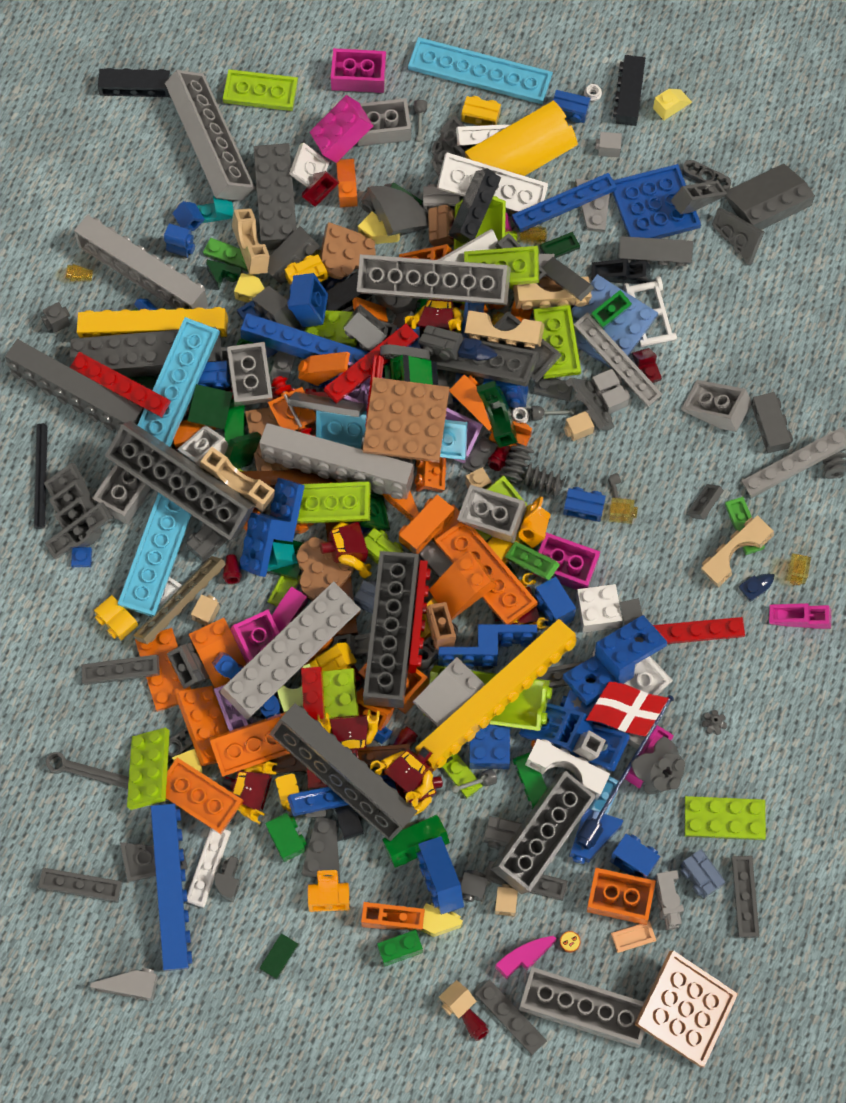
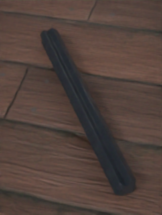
[34,423,48,529]

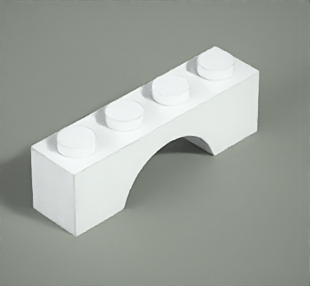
[525,739,610,800]

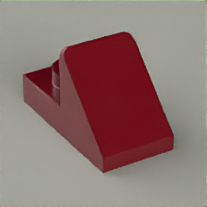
[302,171,339,207]
[632,348,662,383]

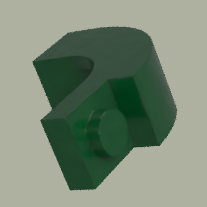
[477,381,518,448]

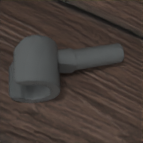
[608,473,621,501]

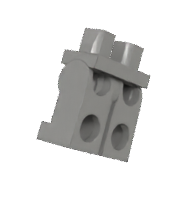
[653,870,684,930]

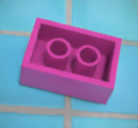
[331,48,386,93]
[310,95,373,163]
[533,532,600,590]
[230,609,279,664]

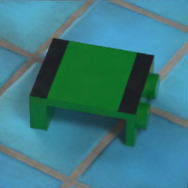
[390,354,438,385]

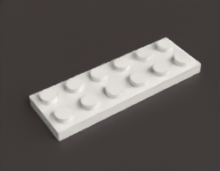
[437,153,548,213]

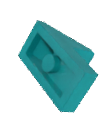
[197,196,234,224]
[267,542,298,572]

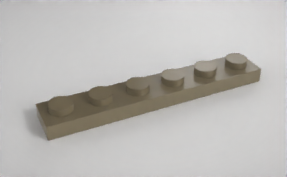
[133,556,226,644]

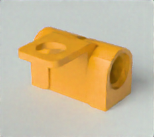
[519,496,551,548]
[308,870,350,912]

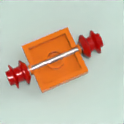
[268,376,316,437]

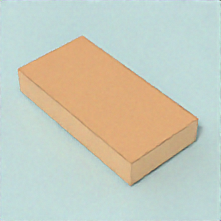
[611,921,656,953]

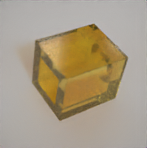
[609,498,638,524]
[786,553,811,585]

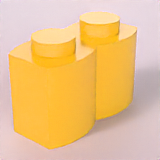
[94,595,138,641]

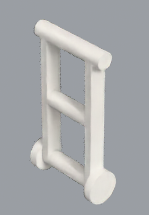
[623,276,677,347]

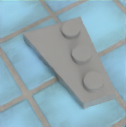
[575,179,610,233]

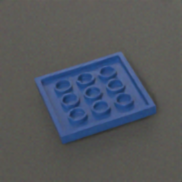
[612,164,701,239]

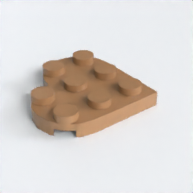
[320,222,376,279]
[297,537,356,601]

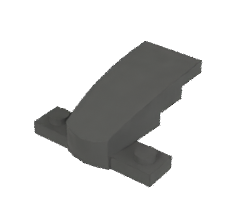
[44,463,113,559]

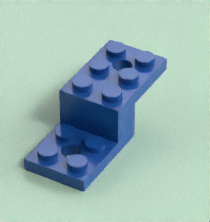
[240,478,305,577]
[563,615,667,706]
[438,624,537,669]
[519,703,630,772]

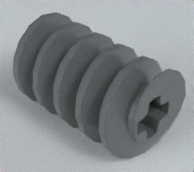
[499,443,535,485]
[823,448,846,479]
[524,462,566,497]

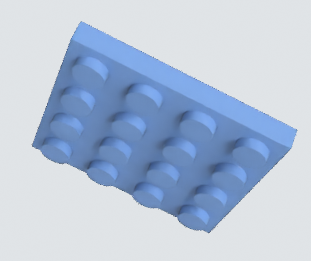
[571,274,658,369]

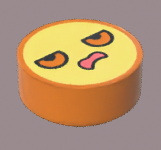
[560,931,581,953]

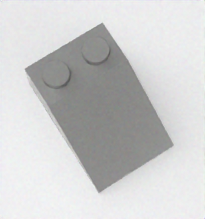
[681,380,752,432]
[457,485,527,543]
[413,657,485,727]

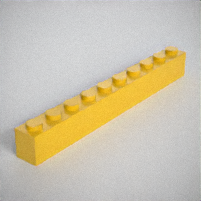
[415,619,576,772]

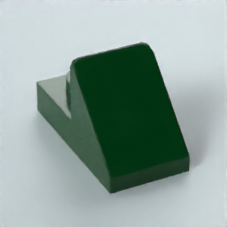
[206,259,243,290]

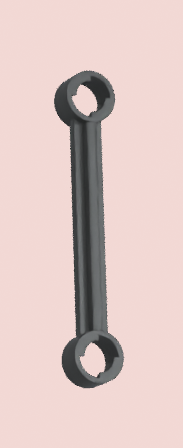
[46,752,129,789]

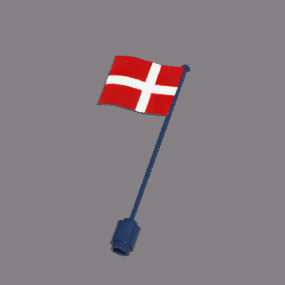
[576,682,674,850]

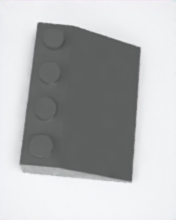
[725,164,815,230]

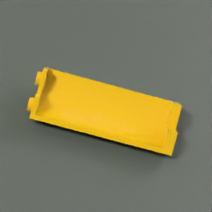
[465,100,578,176]

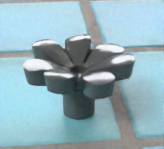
[701,710,727,735]

